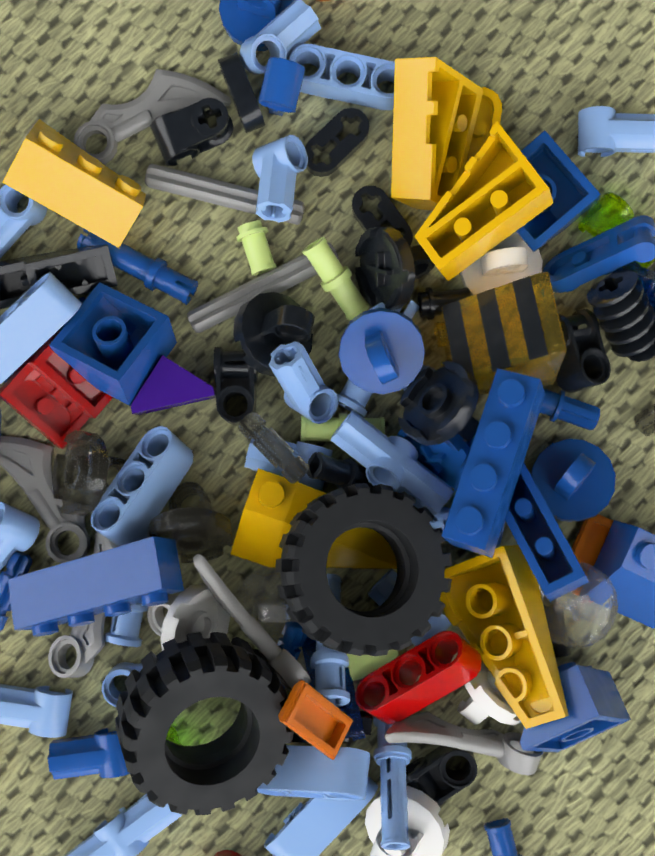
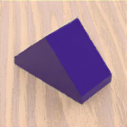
[130,355,216,415]

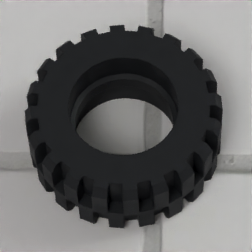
[276,483,452,656]
[115,632,294,815]

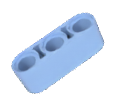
[289,44,395,110]
[0,272,82,384]
[90,426,193,547]
[257,745,370,800]
[264,776,378,856]

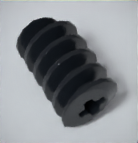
[587,269,655,362]

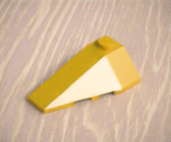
[440,545,569,729]

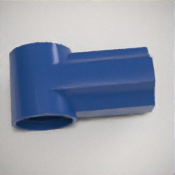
[258,57,306,116]
[48,728,130,780]

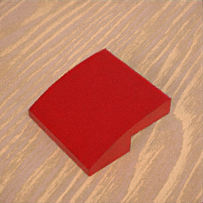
[0,331,113,449]

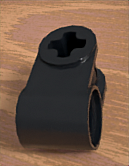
[150,98,234,166]
[543,309,611,393]
[214,347,258,426]
[406,745,477,807]

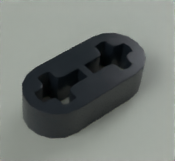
[218,52,265,133]
[305,108,370,177]
[352,185,413,246]

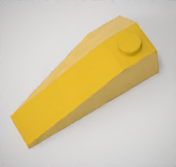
[230,468,397,569]

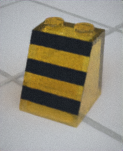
[434,272,567,395]

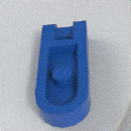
[542,215,655,293]

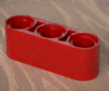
[355,631,482,724]

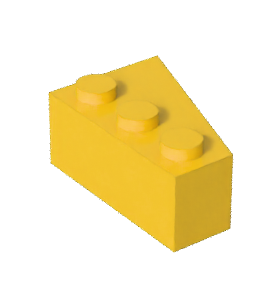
[391,57,484,210]
[2,119,146,248]
[414,121,553,281]

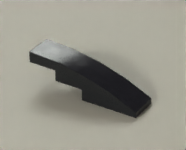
[0,244,118,309]

